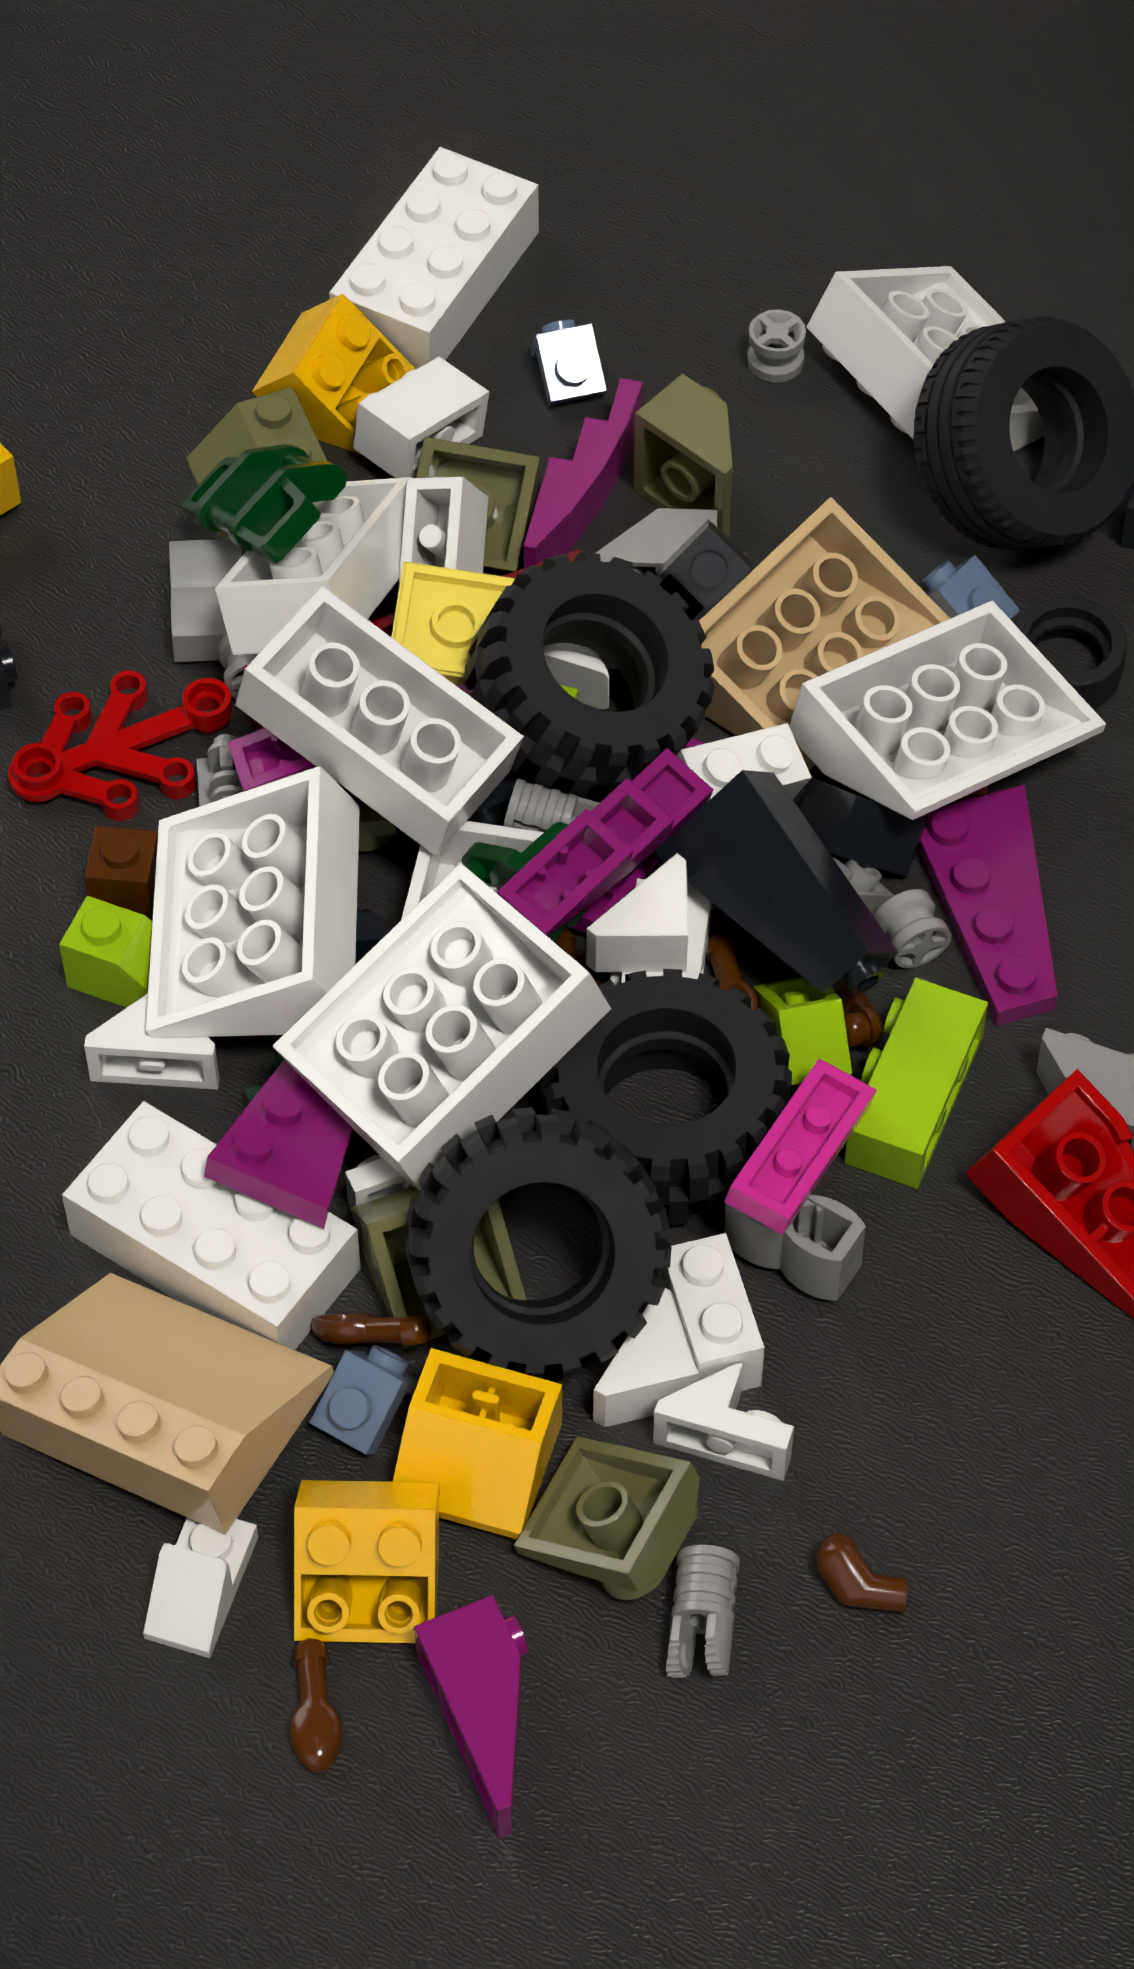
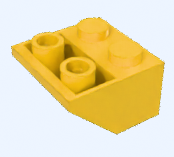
[252,294,416,455]
[393,1348,562,1540]
[294,1480,440,1643]

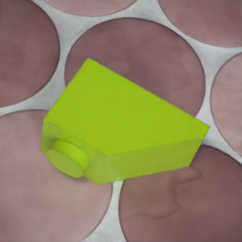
[59,896,153,1008]
[753,977,852,1089]

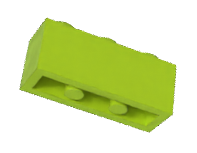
[844,977,988,1189]

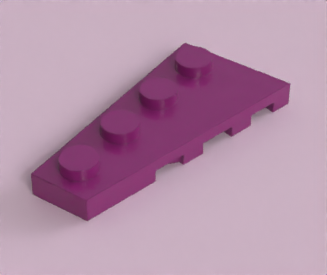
[917,784,1058,1026]

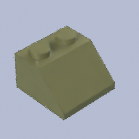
[634,373,733,539]
[186,387,327,539]
[350,1186,527,1349]

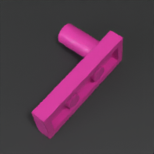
[725,1058,877,1235]

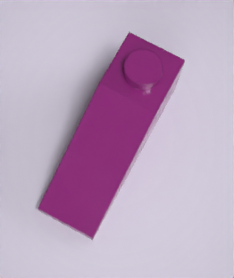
[414,1595,529,1839]

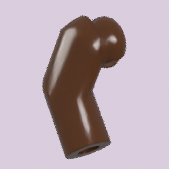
[836,992,883,1048]
[816,1533,908,1613]

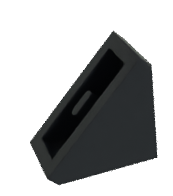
[800,778,928,877]

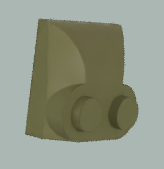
[416,437,542,573]
[514,1436,700,1600]

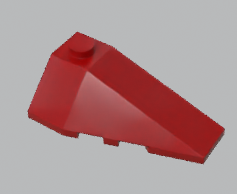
[965,1069,1134,1319]

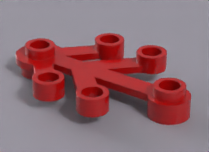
[8,670,233,822]

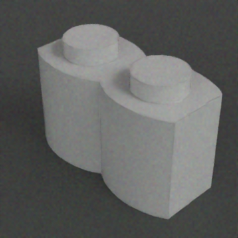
[169,539,242,662]
[724,1195,866,1301]

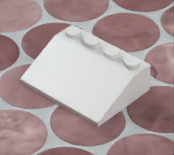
[806,266,1044,452]
[789,600,1106,820]
[146,766,360,1038]
[273,862,611,1192]

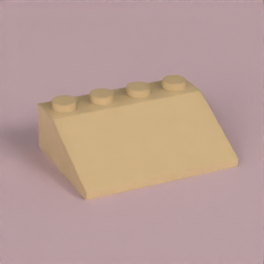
[699,497,951,770]
[0,1273,334,1534]

